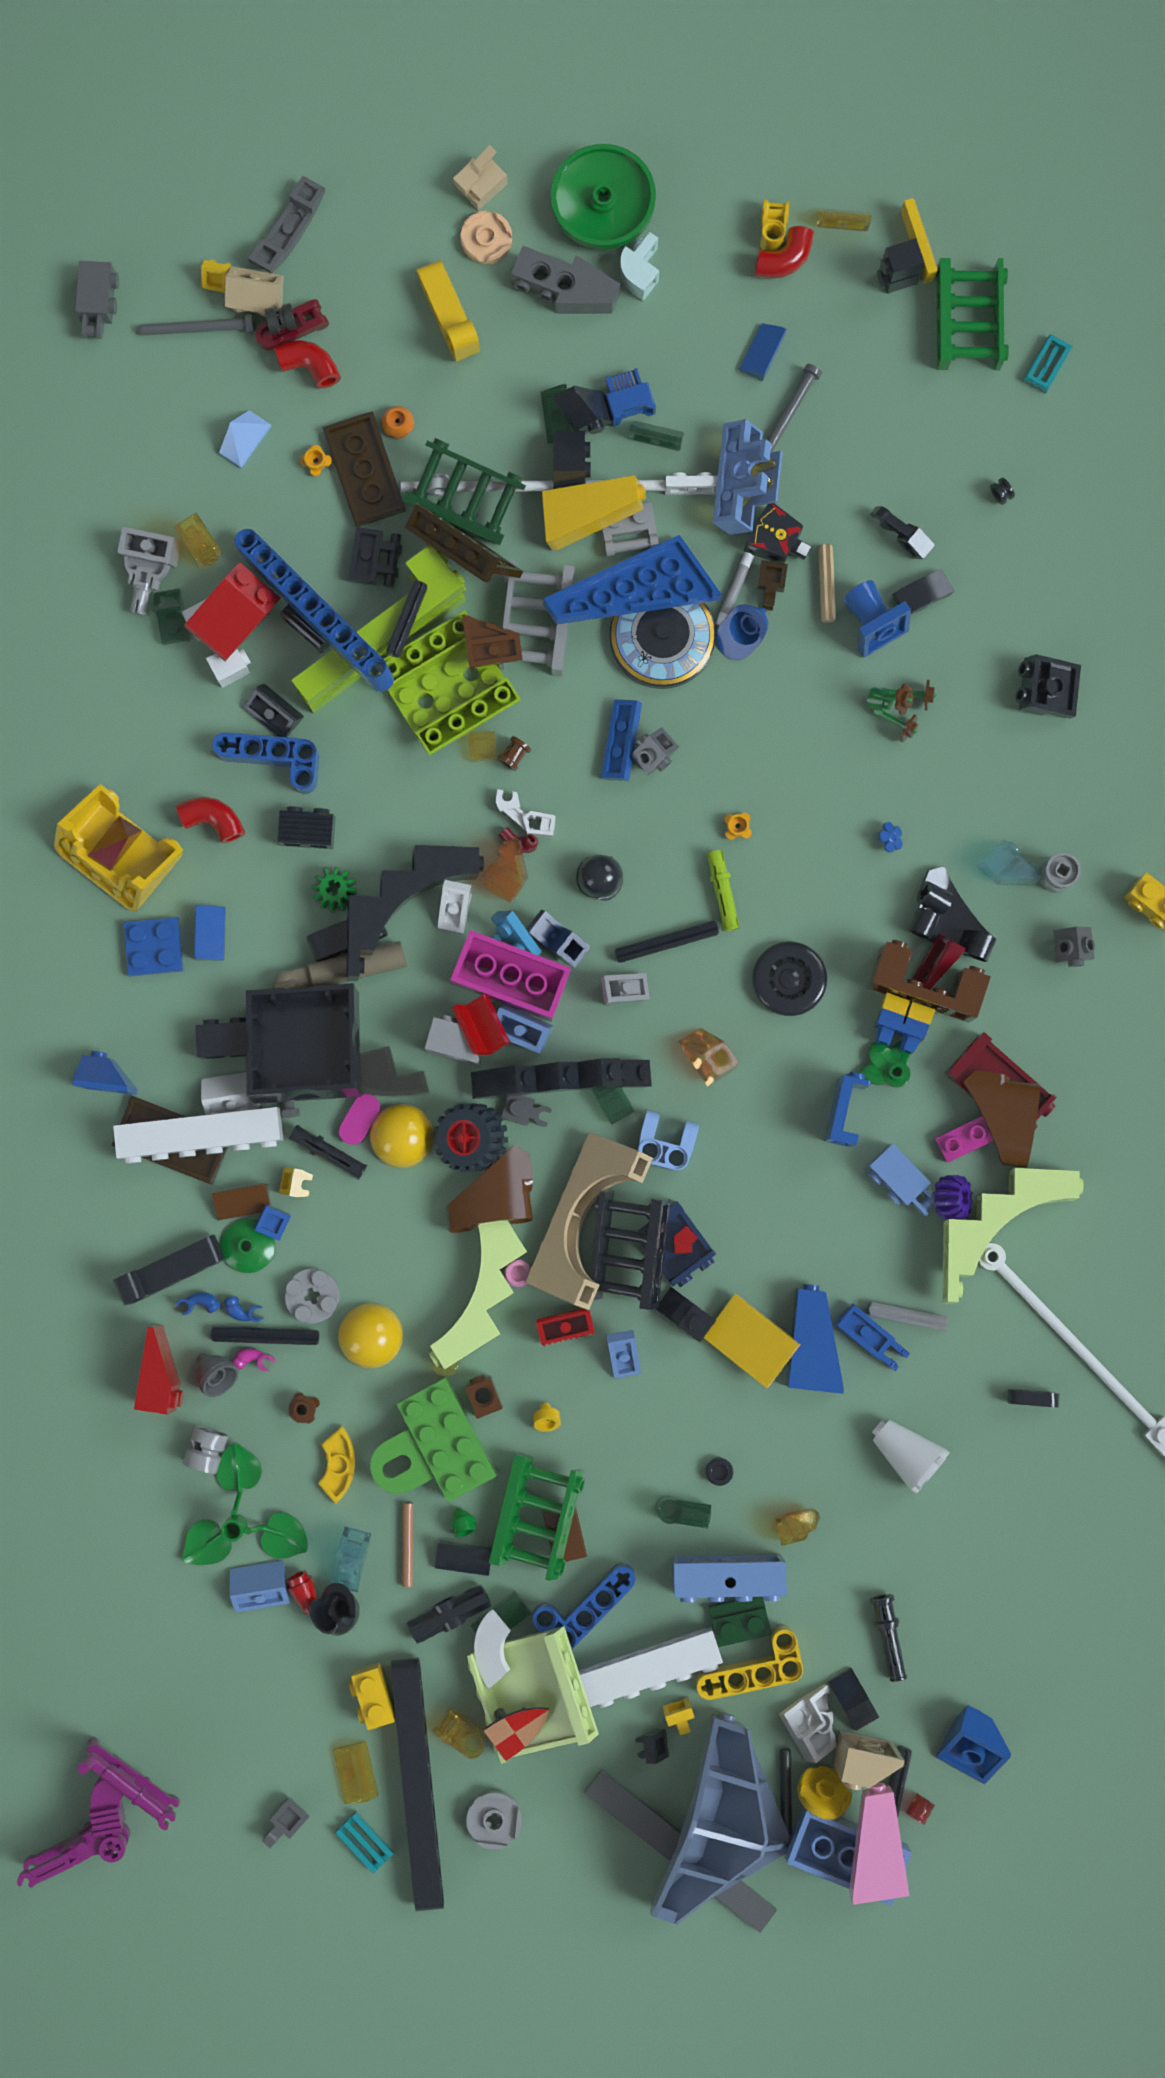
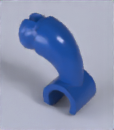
[176,1292,220,1315]
[224,1296,265,1322]

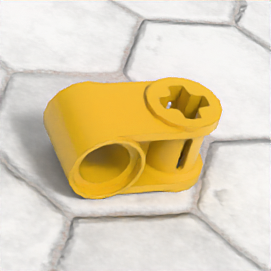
[760,199,790,251]

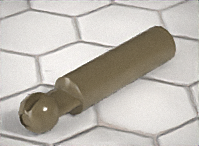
[273,941,407,989]

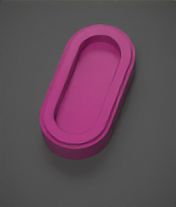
[339,1094,381,1145]

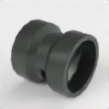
[264,303,297,335]

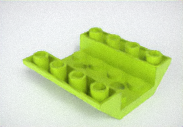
[378,610,521,756]

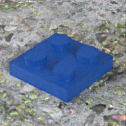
[124,917,184,977]

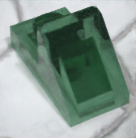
[153,588,189,645]

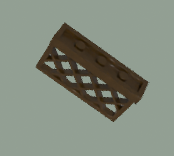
[404,504,524,582]

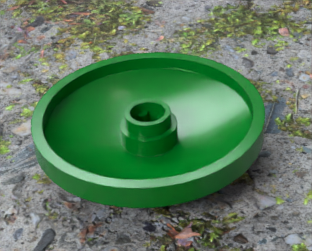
[551,144,656,250]

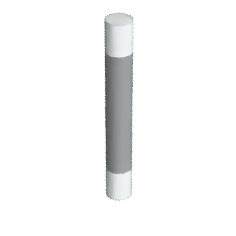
[715,552,754,628]

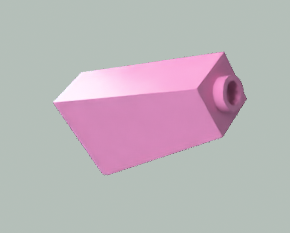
[849,1783,910,1905]

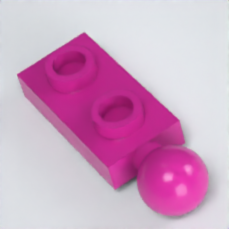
[935,1116,993,1163]

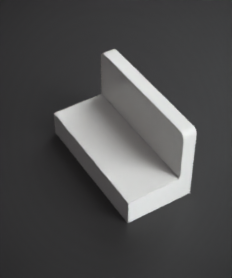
[201,1072,261,1115]

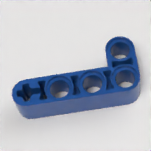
[212,733,319,794]
[532,1563,635,1649]

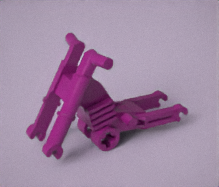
[17,1737,180,1888]

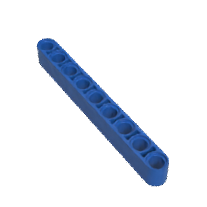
[234,529,394,692]

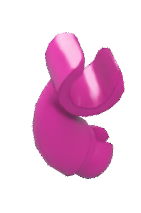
[231,1348,276,1371]

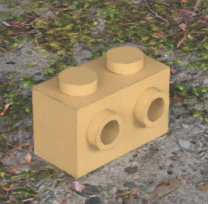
[225,266,284,317]

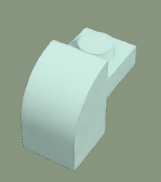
[620,232,659,301]

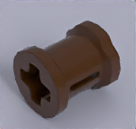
[497,736,531,771]

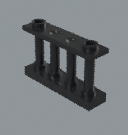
[590,1190,671,1310]

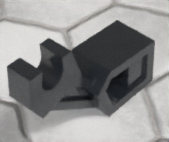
[870,506,935,559]

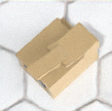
[453,145,508,210]

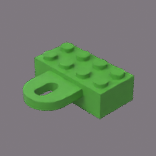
[370,1376,498,1502]

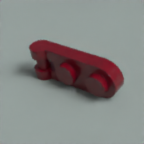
[255,299,329,351]

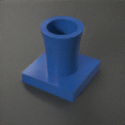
[843,580,911,658]

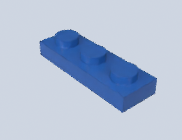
[601,699,642,781]

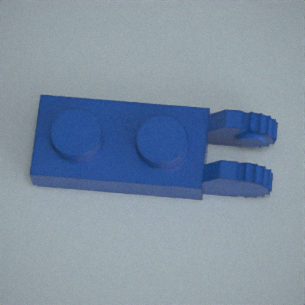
[835,1303,910,1372]

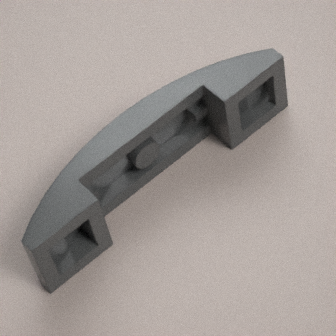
[248,176,326,273]

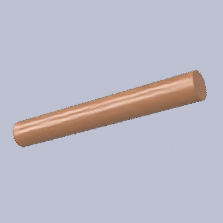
[402,1503,413,1587]

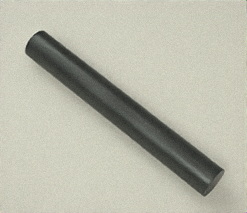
[780,1748,792,1835]

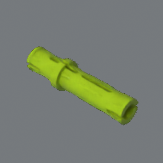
[706,850,740,932]

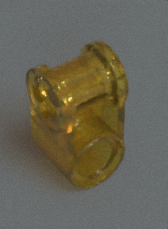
[433,1707,487,1759]

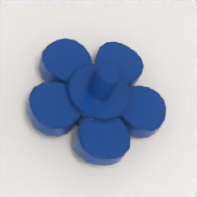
[878,822,903,853]

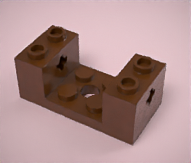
[867,940,991,1023]

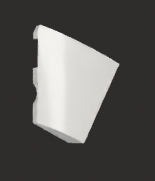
[779,1684,836,1763]

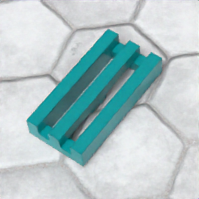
[1023,334,1073,394]
[335,1811,394,1874]

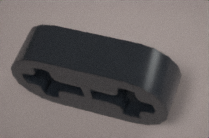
[1007,1389,1060,1408]

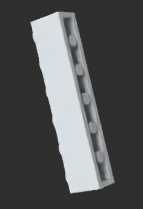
[113,1107,283,1164]
[578,1626,723,1708]

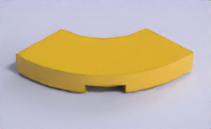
[318,1426,356,1504]

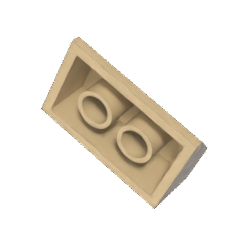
[832,1730,905,1790]

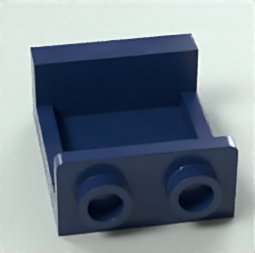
[638,1201,716,1287]

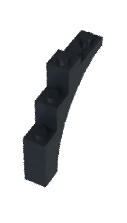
[471,1058,652,1099]

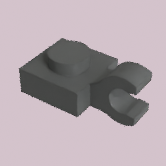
[262,1797,309,1848]

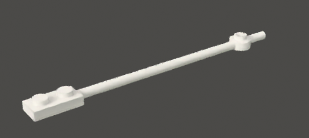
[401,472,718,496]
[978,1243,1165,1458]

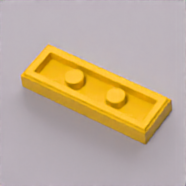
[901,198,938,284]

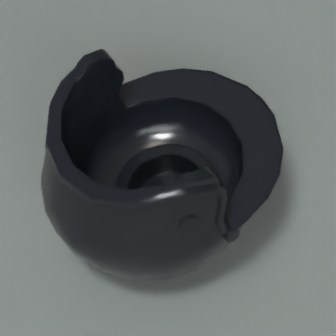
[576,854,623,901]
[309,1583,360,1636]

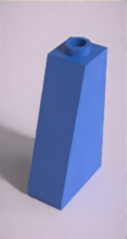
[786,1284,844,1394]

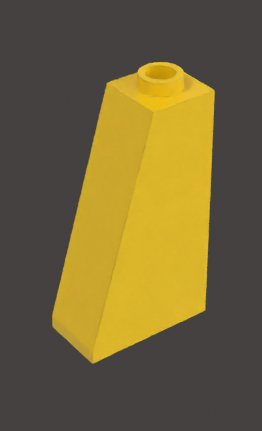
[542,475,646,551]

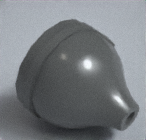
[196,1353,239,1397]

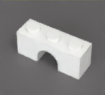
[182,599,251,688]

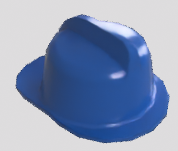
[716,604,768,660]

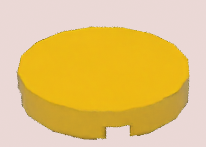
[797,1766,853,1820]

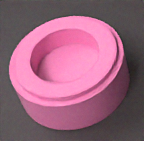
[505,1260,531,1287]

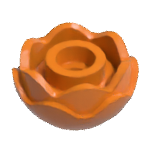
[381,406,414,439]

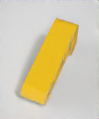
[416,259,480,362]
[696,1625,803,1700]

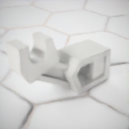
[496,789,556,838]

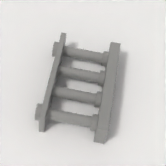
[499,559,575,677]

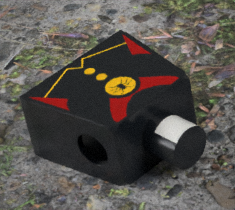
[744,503,812,563]

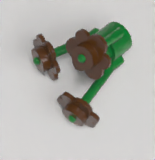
[867,680,937,743]

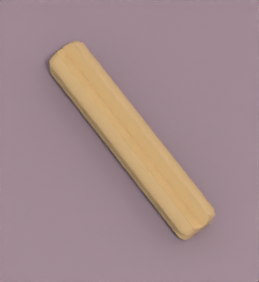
[818,544,836,623]

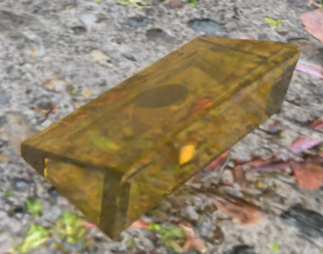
[816,208,872,231]
[333,1742,378,1804]

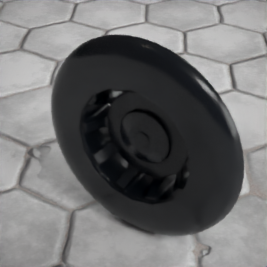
[752,941,827,1016]

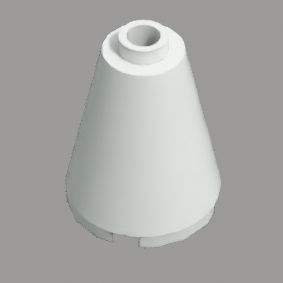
[872,1420,950,1495]

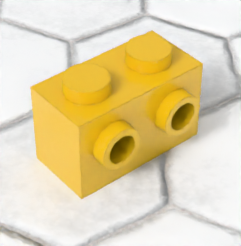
[1123,872,1165,930]
[349,1662,396,1731]

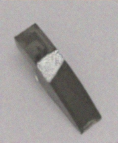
[360,1046,430,1098]

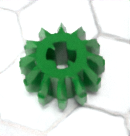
[311,866,358,913]

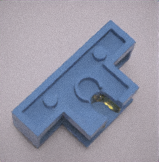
[713,419,783,535]

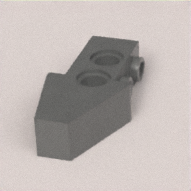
[511,246,620,314]

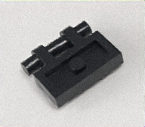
[349,527,403,588]

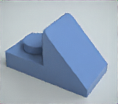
[606,1330,641,1379]

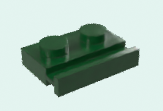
[709,1597,772,1647]

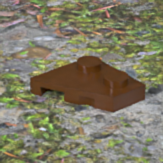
[462,615,523,668]

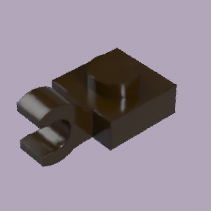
[757,560,788,611]

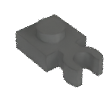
[502,1095,552,1127]

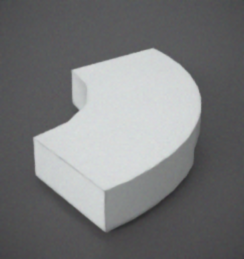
[474,1610,511,1689]

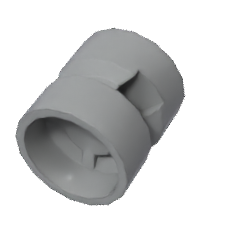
[1039,853,1081,893]
[183,1426,229,1474]

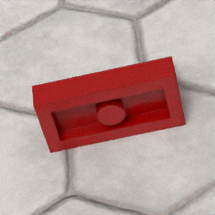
[452,994,510,1056]

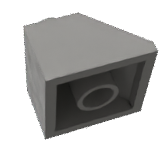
[425,1014,481,1067]

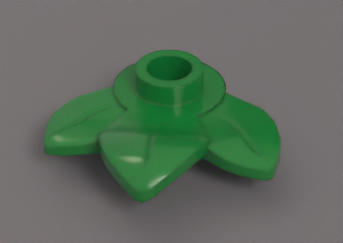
[859,1042,910,1088]

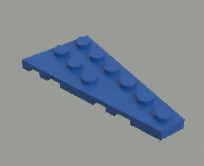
[543,535,722,625]

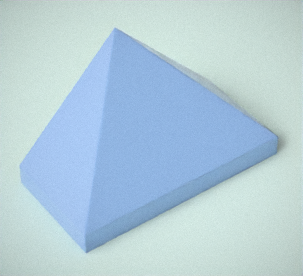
[219,410,271,469]

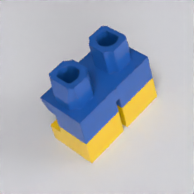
[874,993,935,1055]

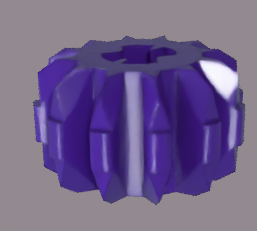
[933,1175,973,1220]

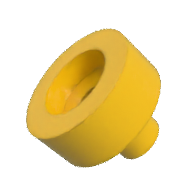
[533,1403,561,1432]

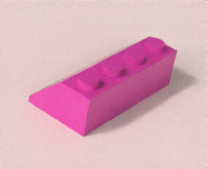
[450,930,571,1022]

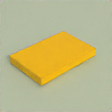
[704,1294,801,1388]

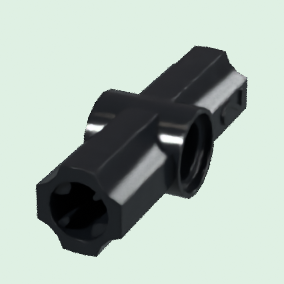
[407,1584,492,1644]

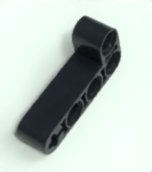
[113,1234,226,1306]

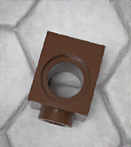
[465,1374,503,1419]

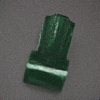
[655,1496,711,1529]

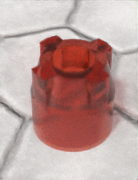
[905,1793,935,1825]

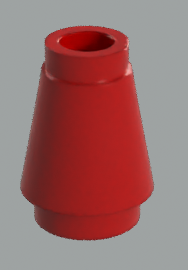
[286,1570,317,1614]

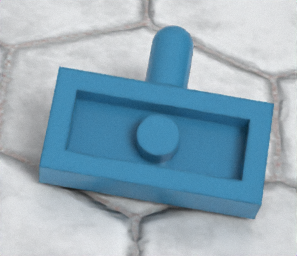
[491,911,542,955]

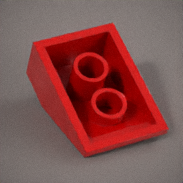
[184,562,281,662]
[134,1324,183,1415]

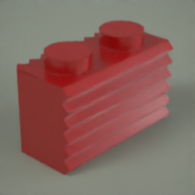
[536,1308,595,1347]

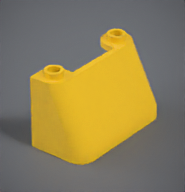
[54,784,184,912]

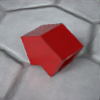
[673,1225,698,1254]

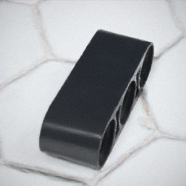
[306,920,388,962]

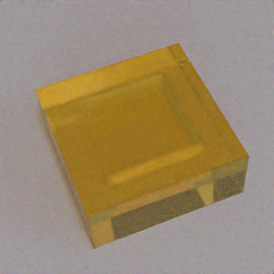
[468,731,497,762]

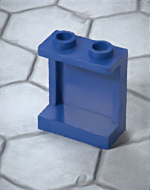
[824,1072,871,1147]

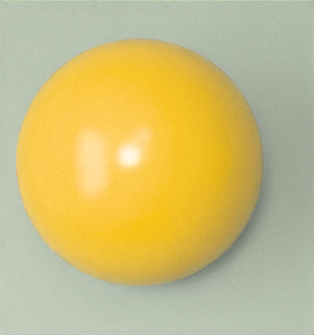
[370,1104,434,1168]
[338,1303,403,1368]

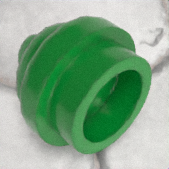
[449,1507,477,1538]

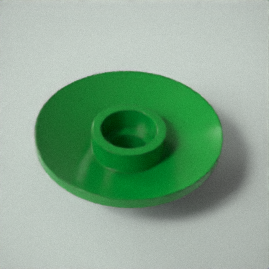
[221,1219,275,1273]

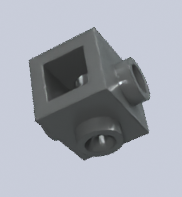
[631,727,679,775]
[1053,926,1095,967]

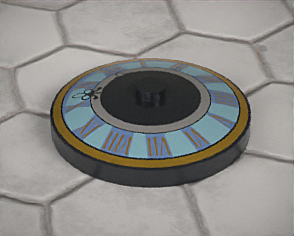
[610,603,716,689]

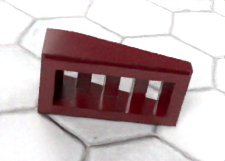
[912,933,966,990]

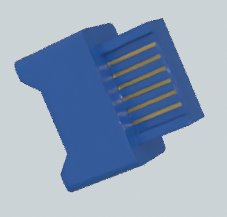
[605,368,656,427]

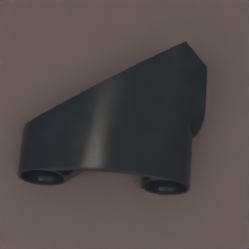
[909,866,997,962]

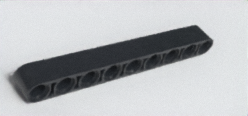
[391,1657,444,1912]

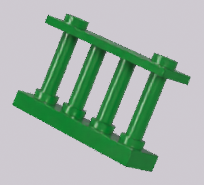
[936,258,1009,370]
[489,1454,585,1581]

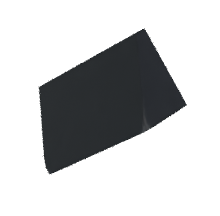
[243,684,304,737]
[435,1540,492,1576]

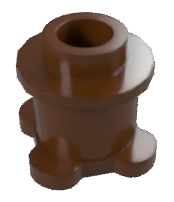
[288,1392,320,1424]

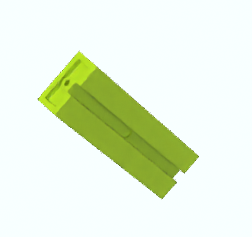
[291,545,466,714]

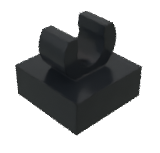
[635,1729,669,1764]

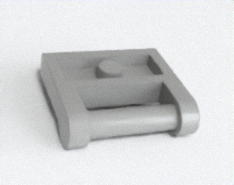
[602,502,659,557]

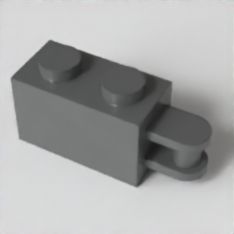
[75,261,119,339]

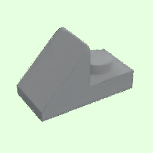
[601,973,650,1006]

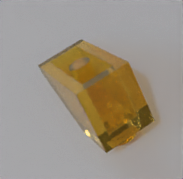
[174,512,222,568]

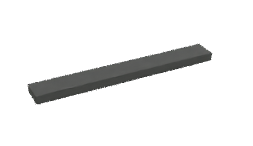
[584,1769,777,1933]

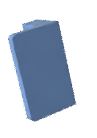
[230,1561,290,1613]

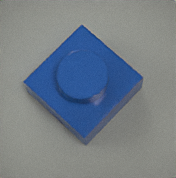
[254,1204,291,1241]

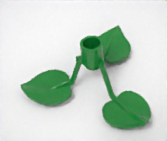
[182,1443,308,1565]

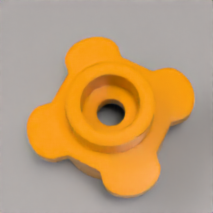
[300,445,332,477]
[724,812,752,840]

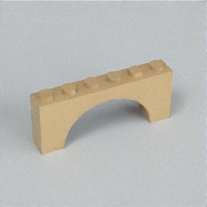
[526,1132,653,1310]

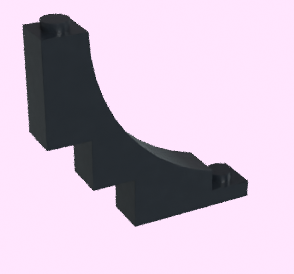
[347,845,484,981]

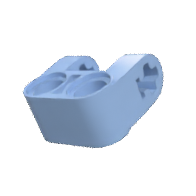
[638,1110,700,1171]

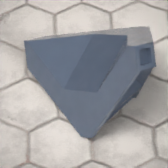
[650,1712,790,1925]

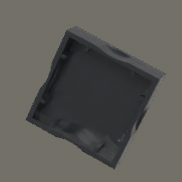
[246,983,361,1104]

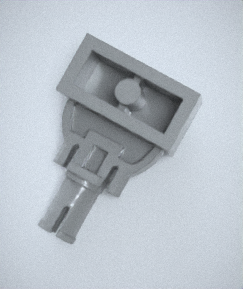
[117,526,182,615]

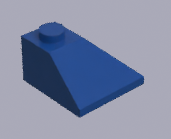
[72,1051,138,1095]
[936,1705,1011,1784]

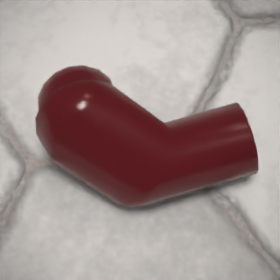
[498,827,538,853]

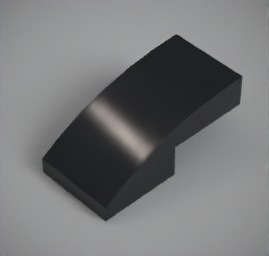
[892,569,955,615]

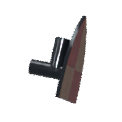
[483,1707,549,1761]

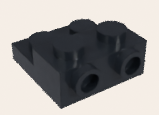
[1016,654,1081,719]

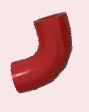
[754,226,814,279]
[273,340,341,389]
[175,796,245,844]

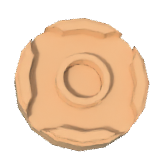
[461,211,512,264]

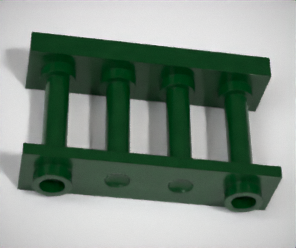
[402,438,526,545]

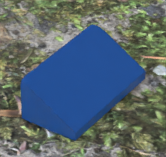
[739,323,787,381]
[194,905,226,961]

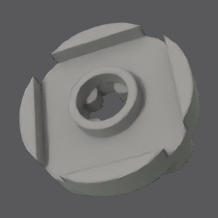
[285,1269,340,1323]
[466,1790,522,1850]

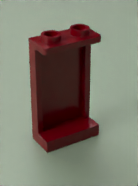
[944,1032,1057,1129]

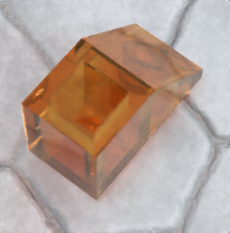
[483,838,528,903]
[678,1028,739,1086]

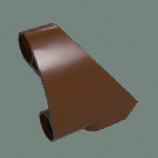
[963,1070,1040,1168]
[446,1144,533,1233]

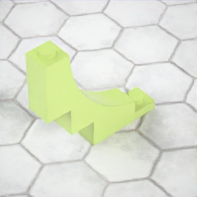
[942,1168,1084,1304]
[429,1220,527,1369]

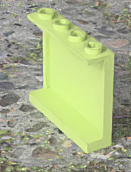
[467,1626,599,1764]

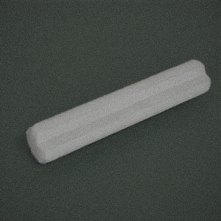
[868,1302,948,1331]

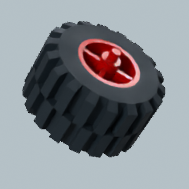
[433,1103,508,1172]

